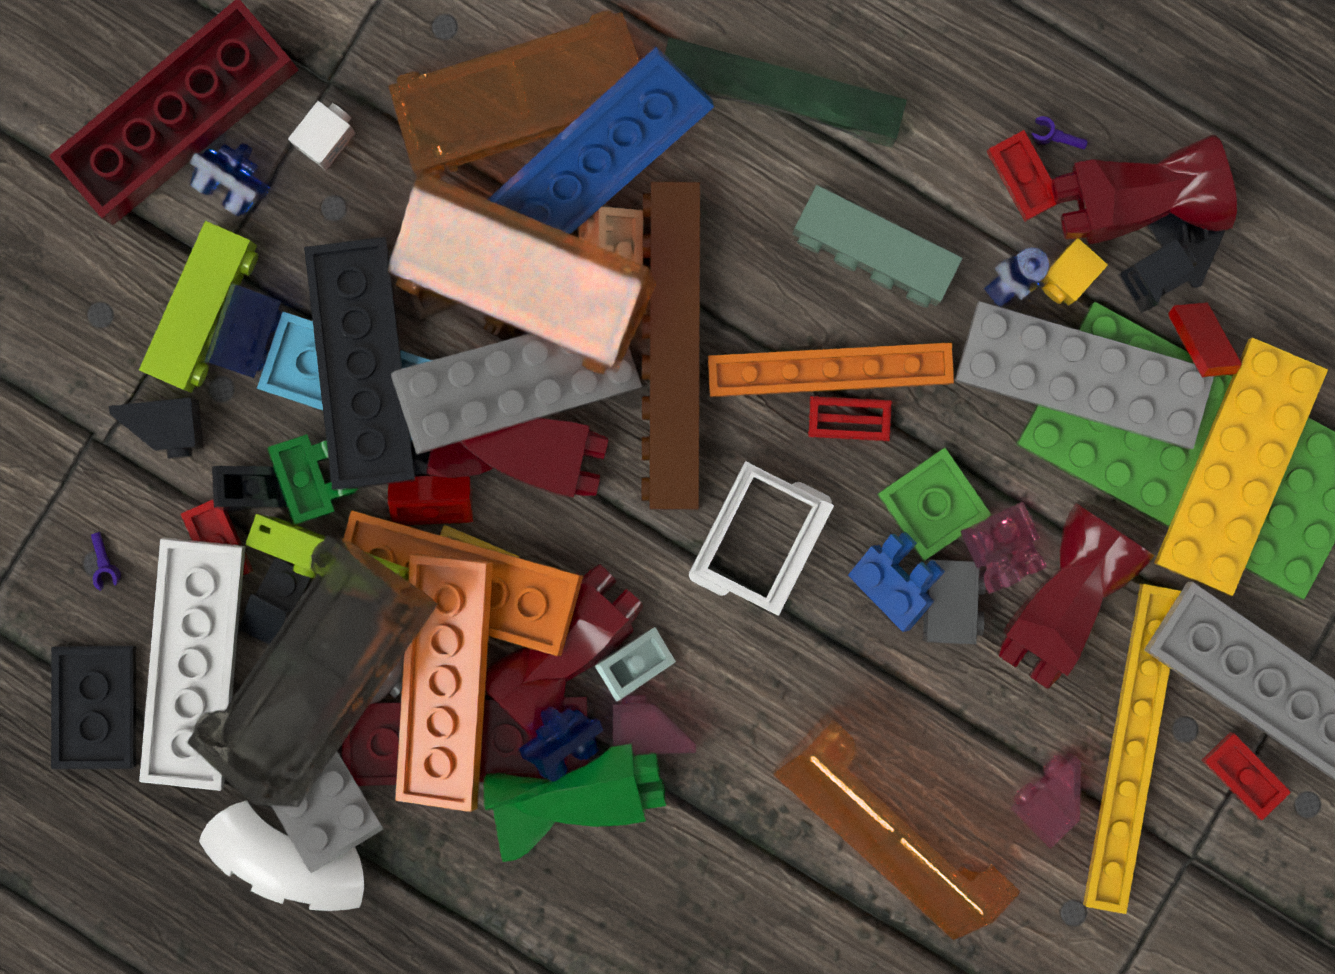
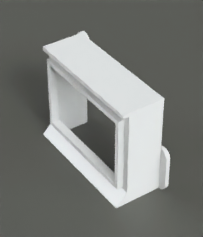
[689,461,834,616]

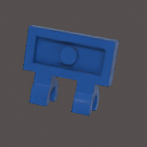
[848,532,945,632]

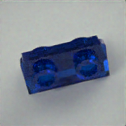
[205,284,281,378]

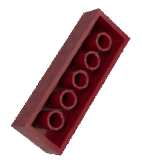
[49,0,298,225]

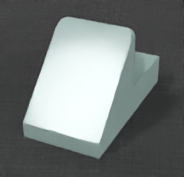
[595,627,676,701]

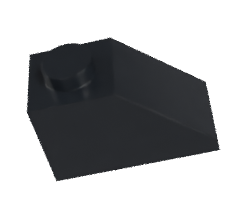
[109,398,204,459]

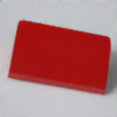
[388,476,473,525]

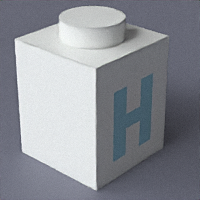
[288,101,355,170]

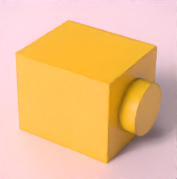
[1039,239,1108,306]

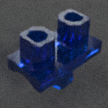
[190,143,271,216]
[984,247,1051,307]
[519,707,603,782]

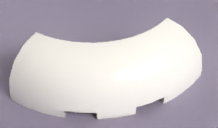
[199,800,364,911]

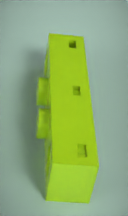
[245,514,409,602]

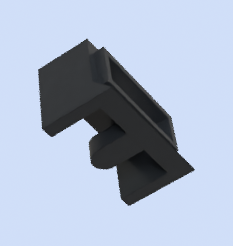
[1118,239,1197,313]

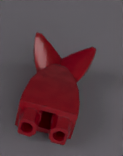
[1051,134,1237,245]
[426,418,608,498]
[997,503,1155,689]
[485,564,643,746]

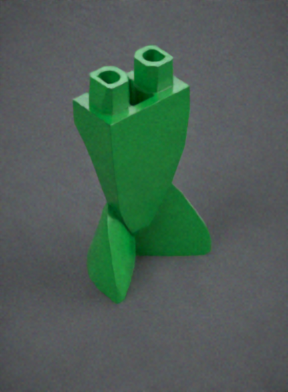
[484,744,666,862]

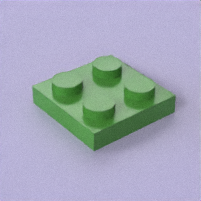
[877,448,992,561]

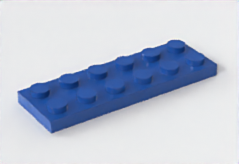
[476,47,714,265]

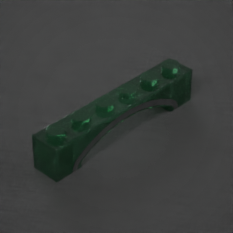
[665,37,907,148]

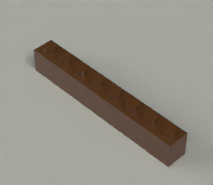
[641,182,700,510]

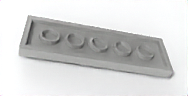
[955,301,1214,450]
[391,310,642,454]
[1144,582,1335,780]

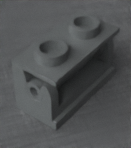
[922,560,986,644]

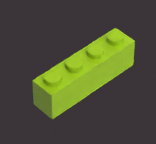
[139,221,258,393]

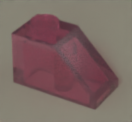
[613,694,696,754]

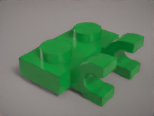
[267,434,358,526]

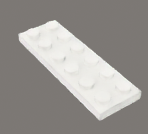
[139,537,246,791]

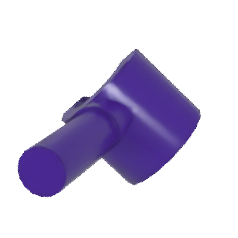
[1031,116,1087,150]
[91,532,121,590]

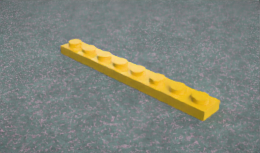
[1083,584,1181,914]

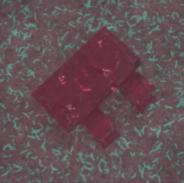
[960,502,1047,594]

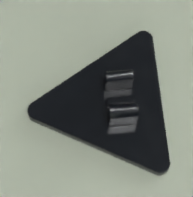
[1147,213,1226,288]

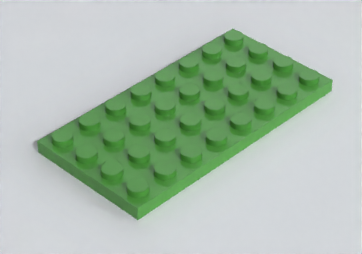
[1015,302,1335,600]

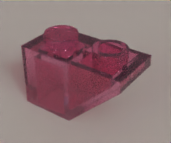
[1010,753,1081,849]

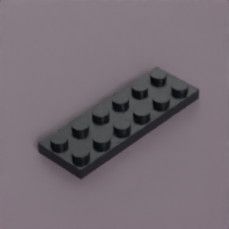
[304,237,416,491]

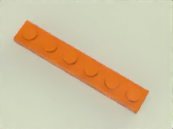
[708,343,954,397]

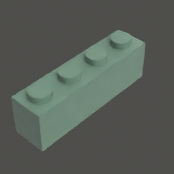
[792,185,963,308]

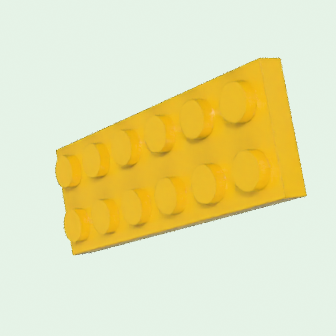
[1154,337,1328,596]

